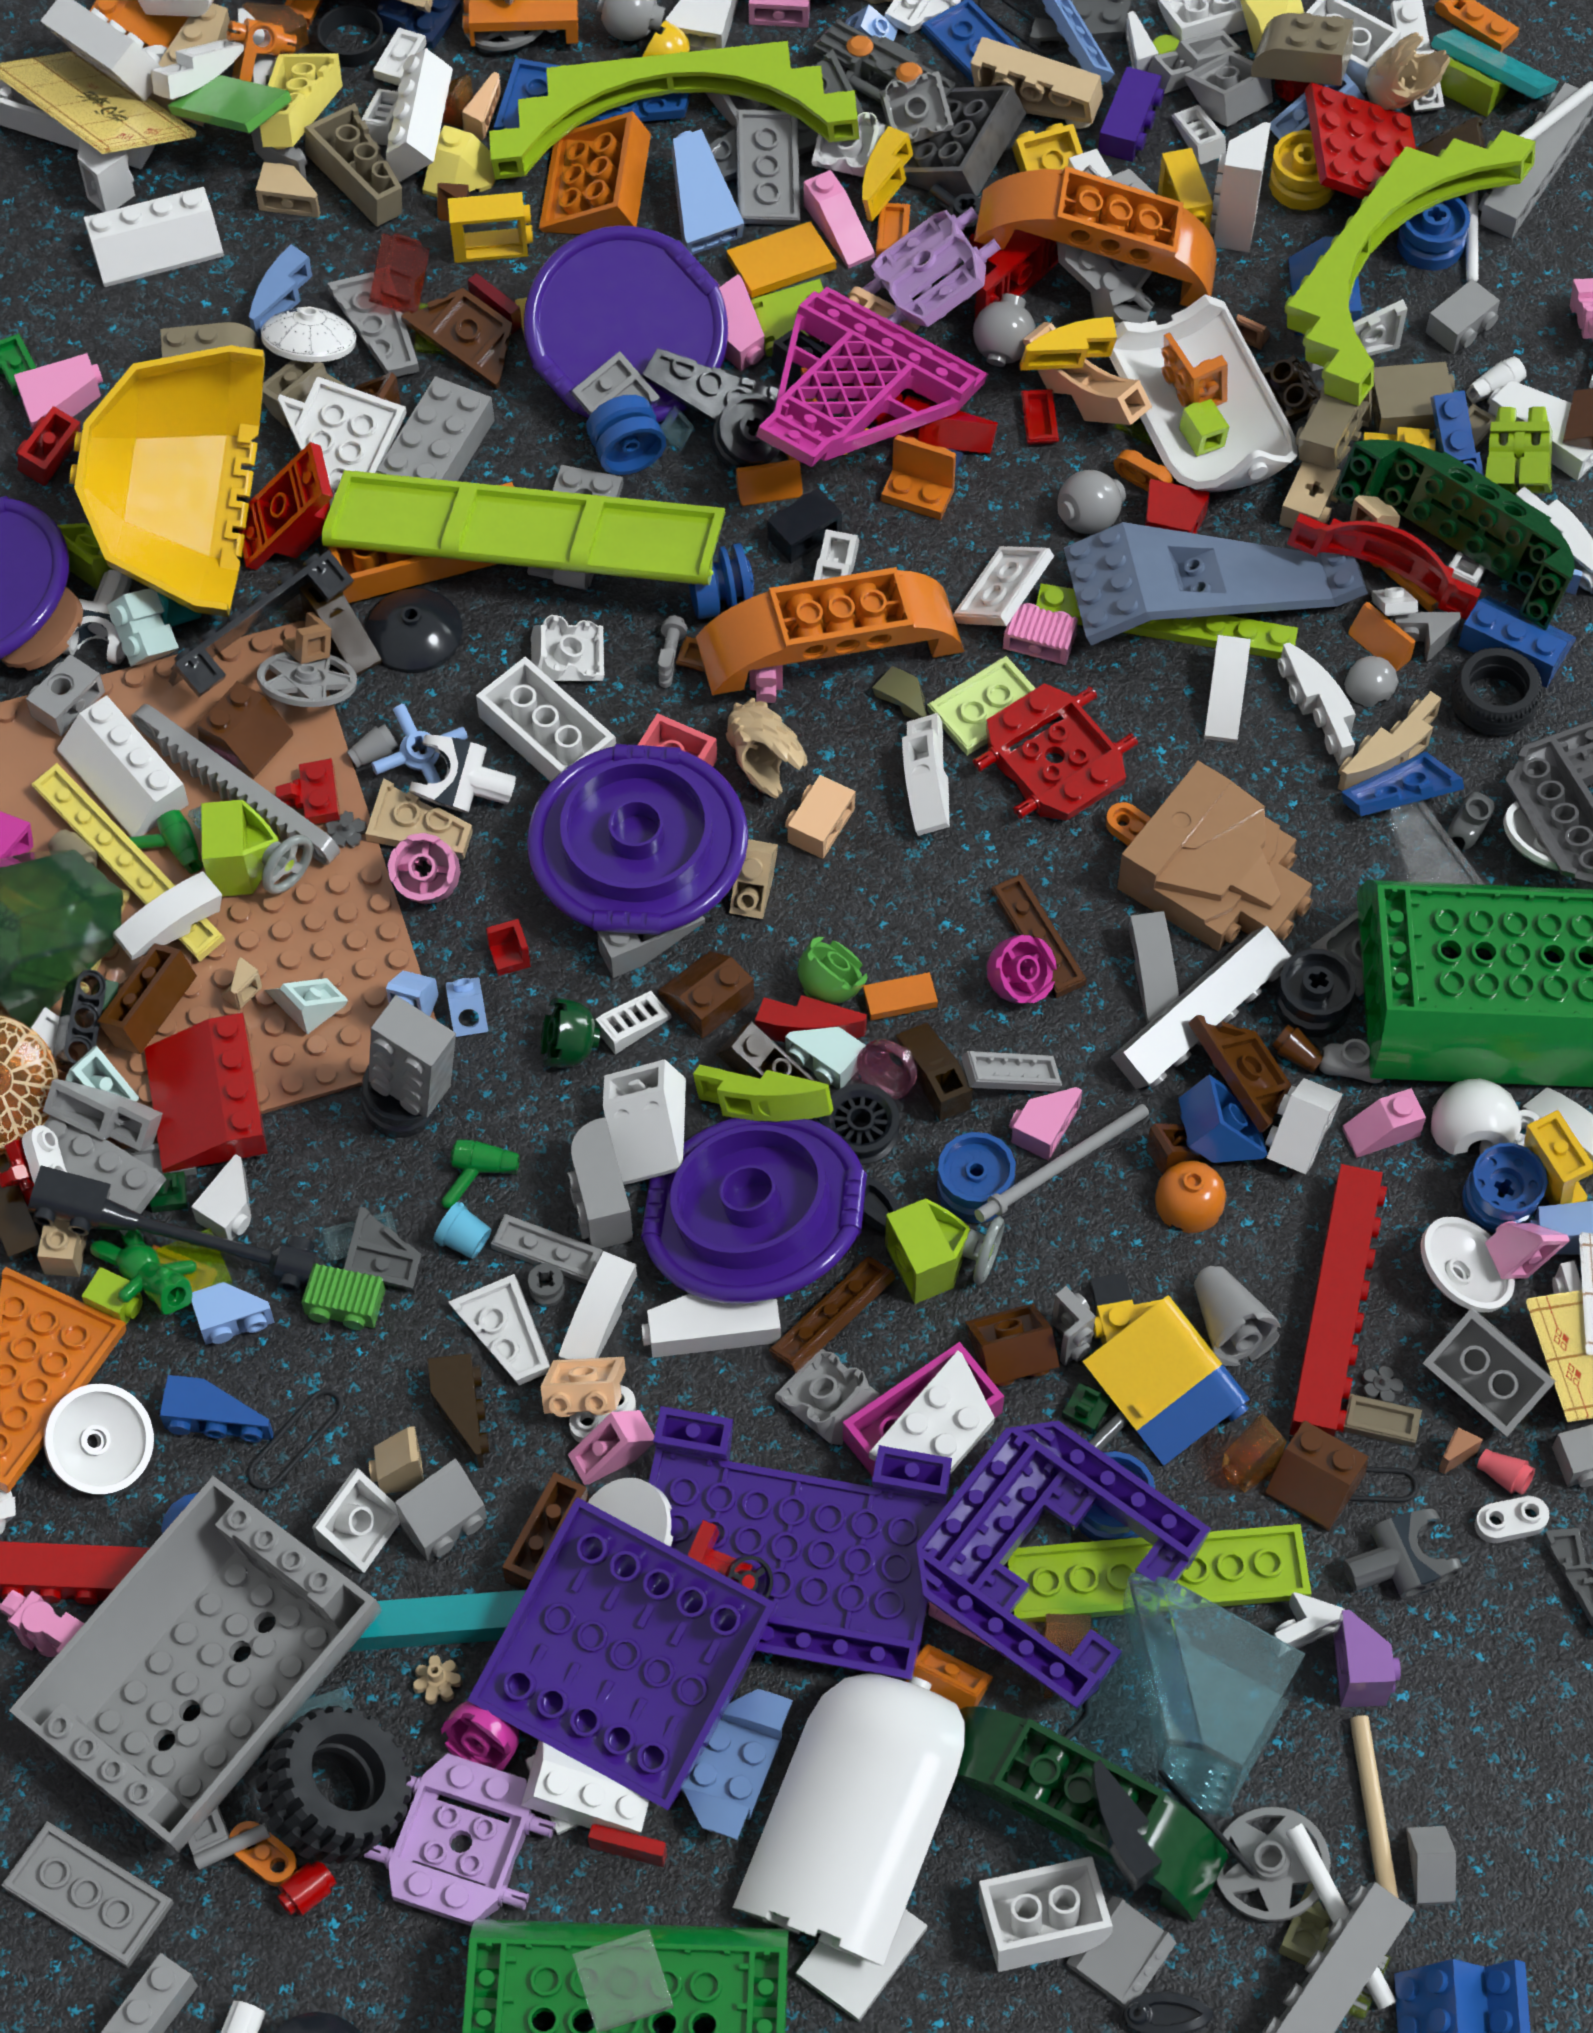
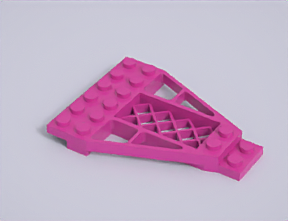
[756,287,988,467]

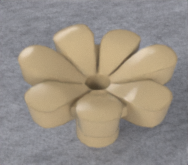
[413,1655,463,1705]

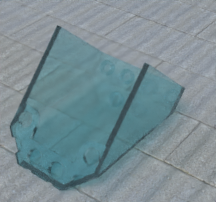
[1123,1573,1305,1817]

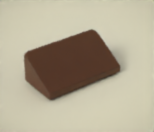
[1562,388,1593,450]

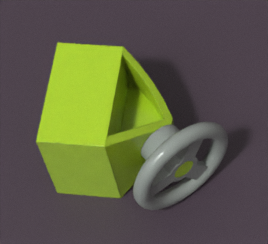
[201,800,313,897]
[885,1199,1005,1304]

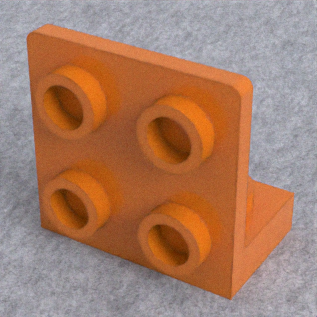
[1161,332,1228,407]
[881,435,956,520]

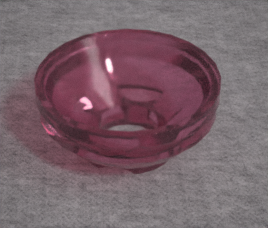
[857,1039,917,1099]

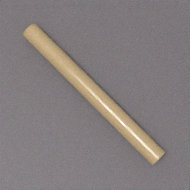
[1350,1715,1399,1899]

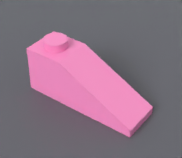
[804,170,875,269]

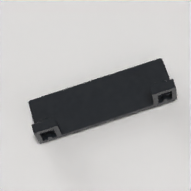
[169,550,354,698]

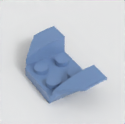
[681,1689,793,1840]

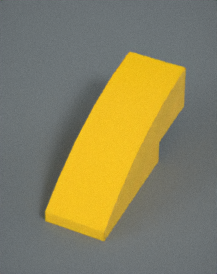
[862,126,913,222]
[1020,317,1117,370]

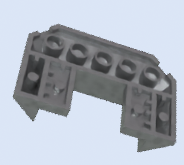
[1506,721,1593,883]

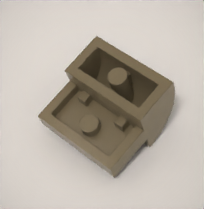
[262,360,348,428]

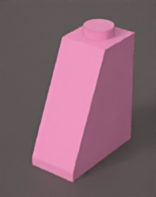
[719,275,765,371]
[14,353,103,431]

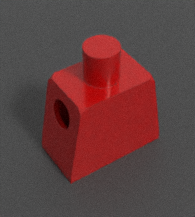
[1145,479,1210,534]

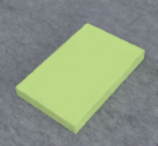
[927,656,1036,756]

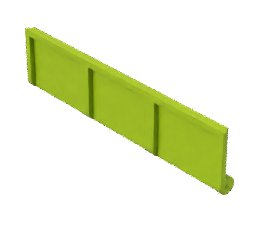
[322,470,725,585]

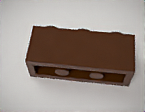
[97,943,197,1054]
[502,1472,589,1590]

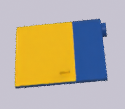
[1082,1295,1250,1466]

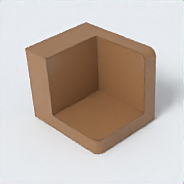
[283,612,332,664]

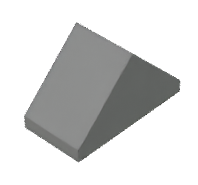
[1406,1826,1456,1906]

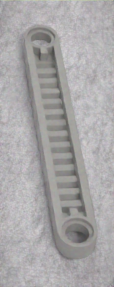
[132,704,340,865]

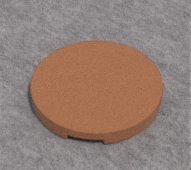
[1,587,83,670]

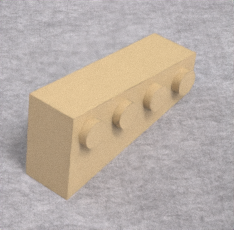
[148,3,232,126]
[970,37,1103,124]

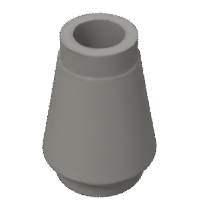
[347,724,399,768]

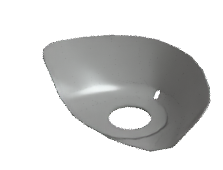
[1090,288,1151,328]

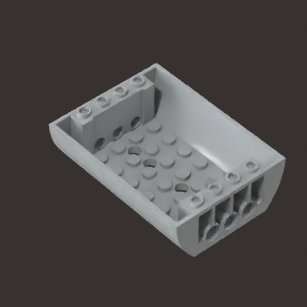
[9,1476,382,1853]

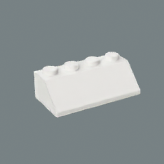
[386,48,453,182]
[1209,122,1271,252]
[84,187,224,288]
[57,695,189,837]

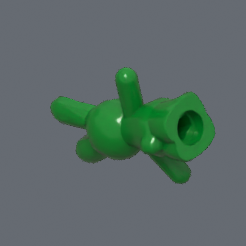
[90,1230,197,1315]

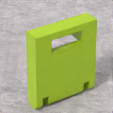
[751,279,823,356]

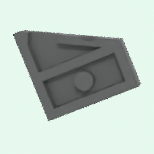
[344,1207,422,1291]

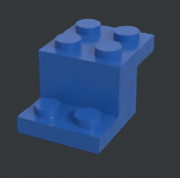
[1394,1959,1531,2033]

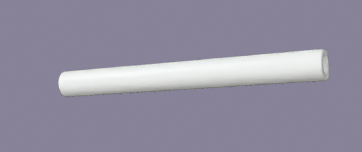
[1285,1823,1396,2010]

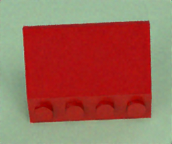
[144,1012,268,1173]

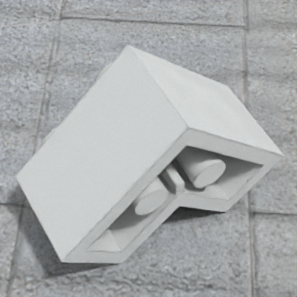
[1265,1078,1343,1174]

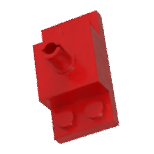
[968,229,1059,320]
[238,442,333,570]

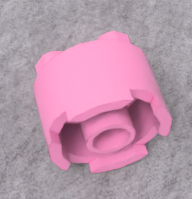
[388,833,461,904]

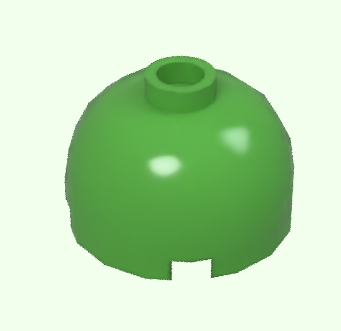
[797,937,868,1005]

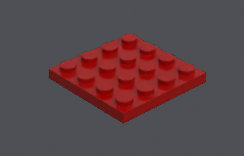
[1304,82,1416,199]

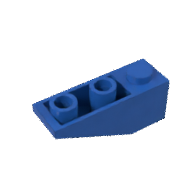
[160,1375,274,1443]

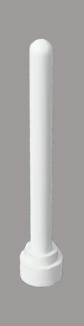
[1519,81,1593,140]
[1466,190,1478,282]

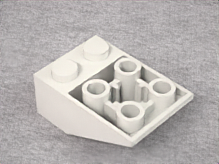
[603,1059,686,1185]

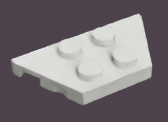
[869,1350,995,1473]

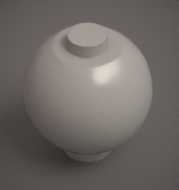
[597,0,665,41]
[973,293,1036,367]
[1057,470,1126,534]

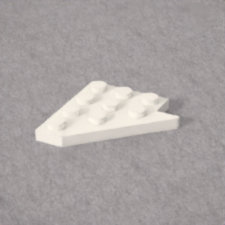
[278,376,407,506]

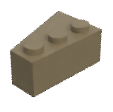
[1295,384,1372,470]

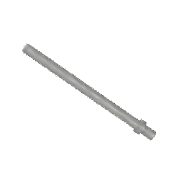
[974,1104,1149,1222]

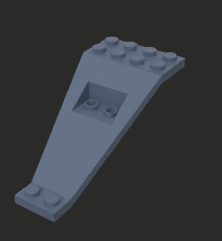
[1064,522,1368,645]

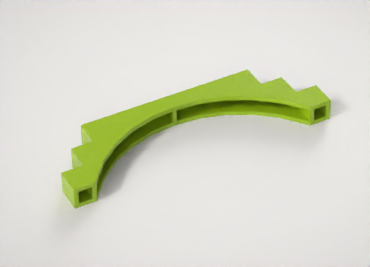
[489,41,860,180]
[1284,130,1536,406]

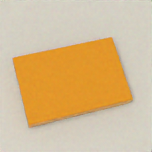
[726,221,836,298]

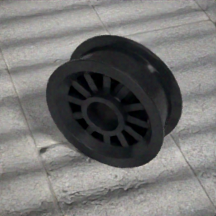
[822,1083,899,1165]

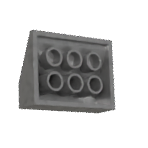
[904,85,1026,198]

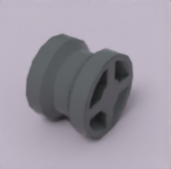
[528,1263,565,1307]

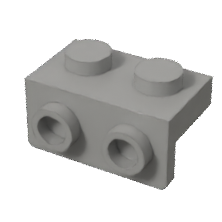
[1051,1286,1096,1366]

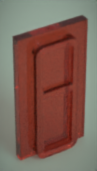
[368,233,430,313]

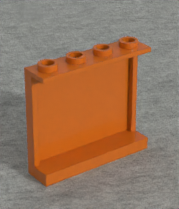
[463,0,578,46]

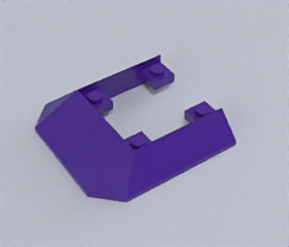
[916,1421,1211,1709]

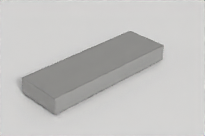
[491,1214,603,1284]

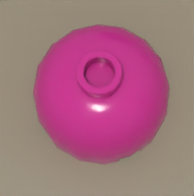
[987,935,1057,1003]
[441,1701,519,1771]

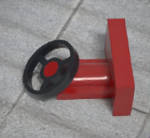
[687,1520,773,1599]

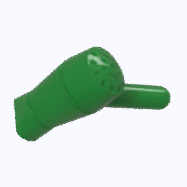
[129,810,204,874]
[441,1139,520,1209]

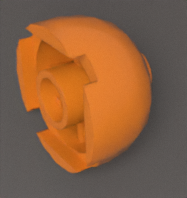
[1155,1160,1226,1233]

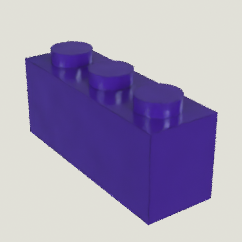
[1098,67,1164,162]

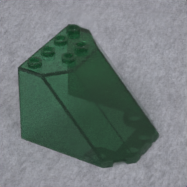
[0,849,123,1033]

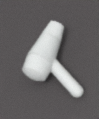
[1466,357,1526,404]

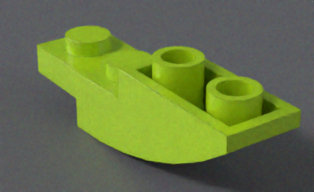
[693,1065,834,1122]

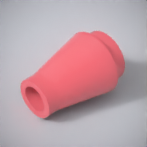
[1477,1449,1535,1495]

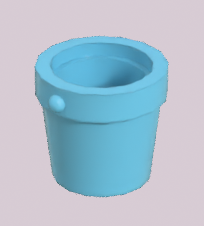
[433,1202,491,1259]

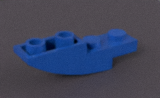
[1430,390,1484,476]

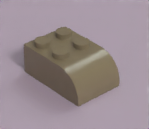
[1251,13,1354,86]
[160,322,260,358]

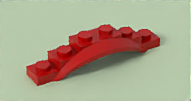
[1287,513,1481,620]

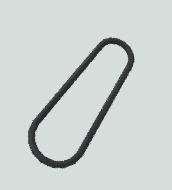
[1158,1770,1256,1876]

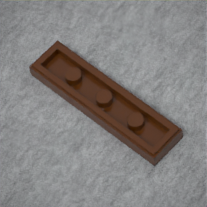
[991,874,1087,999]
[769,1256,896,1373]

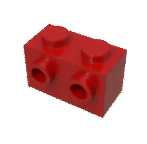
[16,406,80,487]

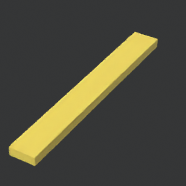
[31,763,225,962]

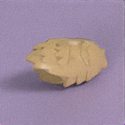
[1365,32,1450,111]
[726,697,807,799]

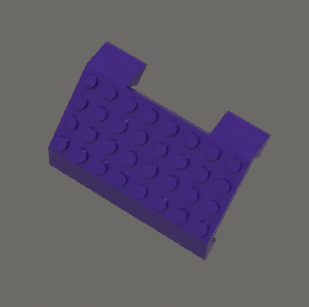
[649,1406,952,1680]

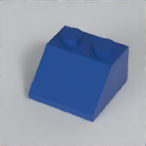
[1178,1075,1268,1163]

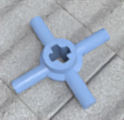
[371,704,468,784]

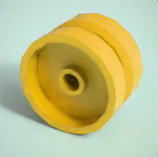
[1269,130,1335,211]

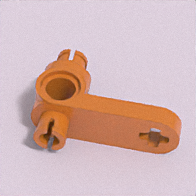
[227,18,297,82]

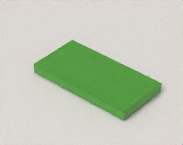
[168,75,292,133]

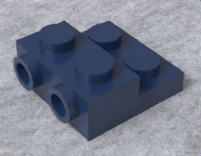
[377,0,461,49]

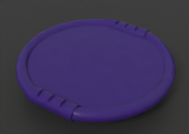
[524,226,728,422]
[0,496,69,659]
[527,744,748,935]
[641,1118,867,1304]

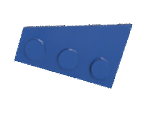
[1341,751,1464,816]

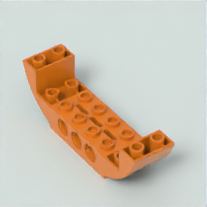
[974,166,1216,307]
[696,567,964,695]

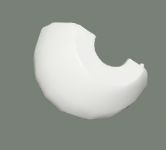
[1431,1079,1522,1155]

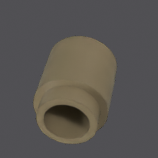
[48,829,98,878]

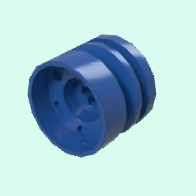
[688,543,754,620]
[1462,1143,1548,1233]

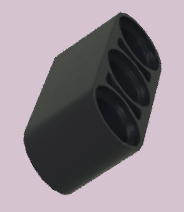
[53,969,106,1073]

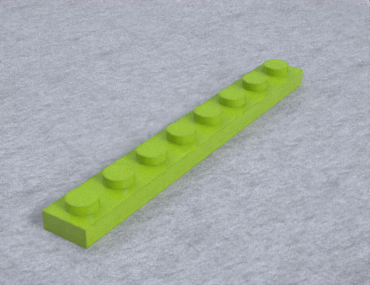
[1036,583,1298,659]

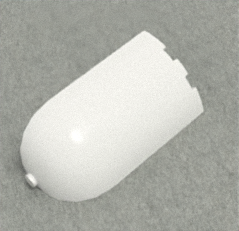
[1109,294,1297,492]
[733,1673,964,1966]

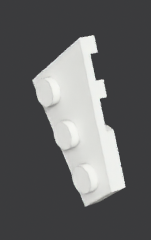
[1307,299,1408,371]
[449,1274,550,1385]

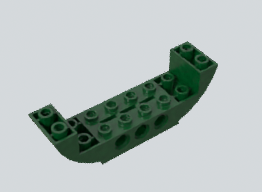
[1332,440,1575,631]
[951,1706,1229,1923]

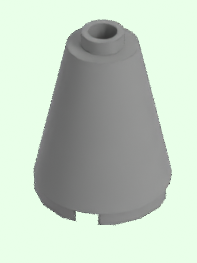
[1194,1266,1281,1366]

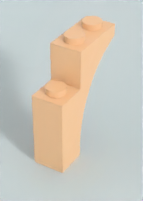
[1022,322,1152,425]

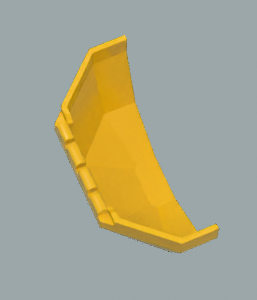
[70,345,265,617]

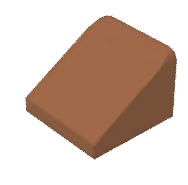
[1235,314,1271,349]
[1438,1428,1483,1474]

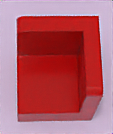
[486,919,531,976]

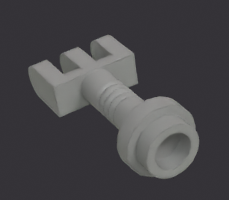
[658,616,688,688]

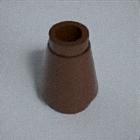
[1272,1025,1323,1073]

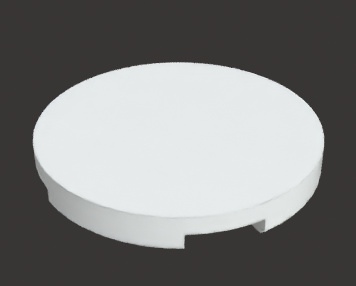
[588,1478,673,1547]

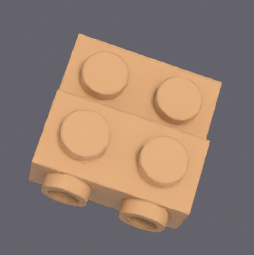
[541,1357,626,1417]

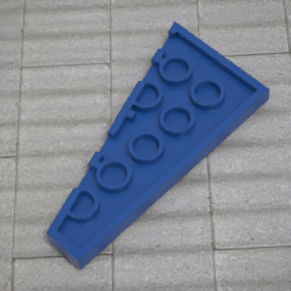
[494,58,691,130]

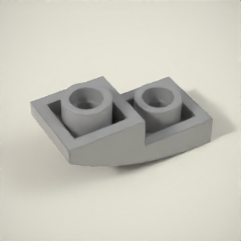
[251,126,307,179]

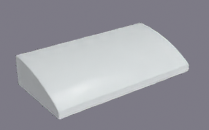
[1157,0,1248,41]

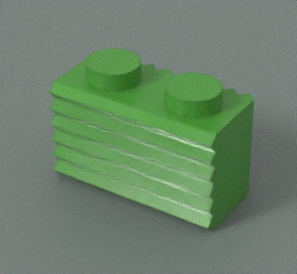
[302,1263,385,1330]

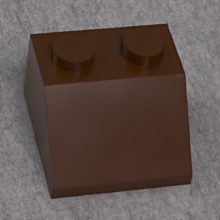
[197,681,293,779]
[657,951,754,1039]
[965,1303,1060,1386]
[1265,1420,1369,1532]

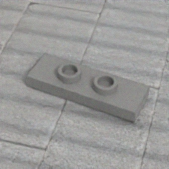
[961,1051,1062,1092]

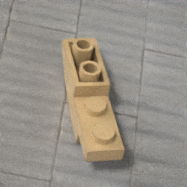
[1338,691,1442,791]

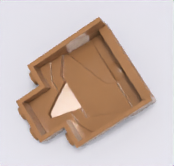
[1117,761,1313,951]

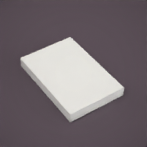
[953,546,1054,626]
[796,1909,928,2022]

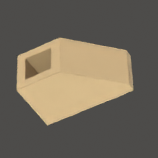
[729,839,778,919]

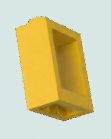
[1158,148,1213,232]
[448,192,533,263]

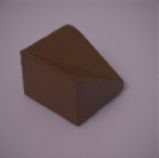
[437,183,470,221]

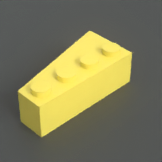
[260,54,343,149]

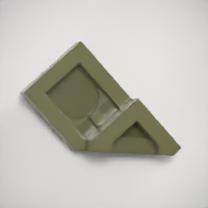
[872,666,927,719]
[1278,1884,1331,1966]

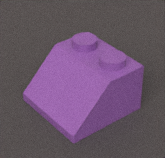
[1333,1610,1401,1707]

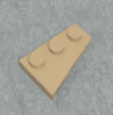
[365,778,473,860]

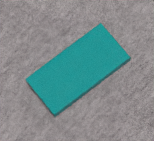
[1430,29,1559,99]

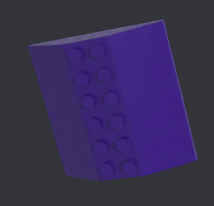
[467,1497,777,1810]

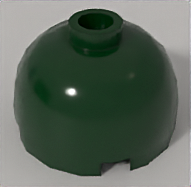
[541,997,600,1068]

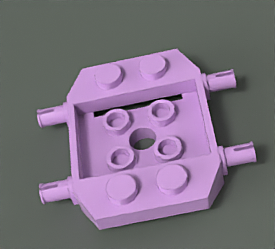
[862,206,1001,327]
[364,1753,556,1926]

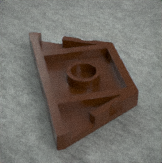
[401,288,513,390]
[1188,1015,1292,1133]

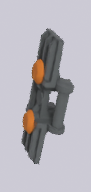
[813,19,956,108]

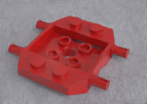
[973,683,1138,821]

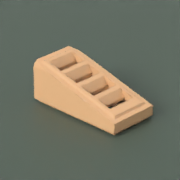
[462,72,501,140]

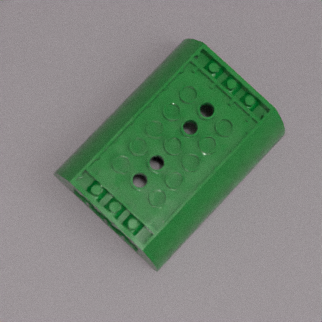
[1356,880,1593,1087]
[462,1919,789,2033]

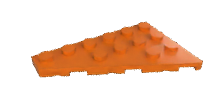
[0,1267,127,1494]

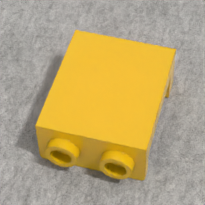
[1523,1110,1593,1205]

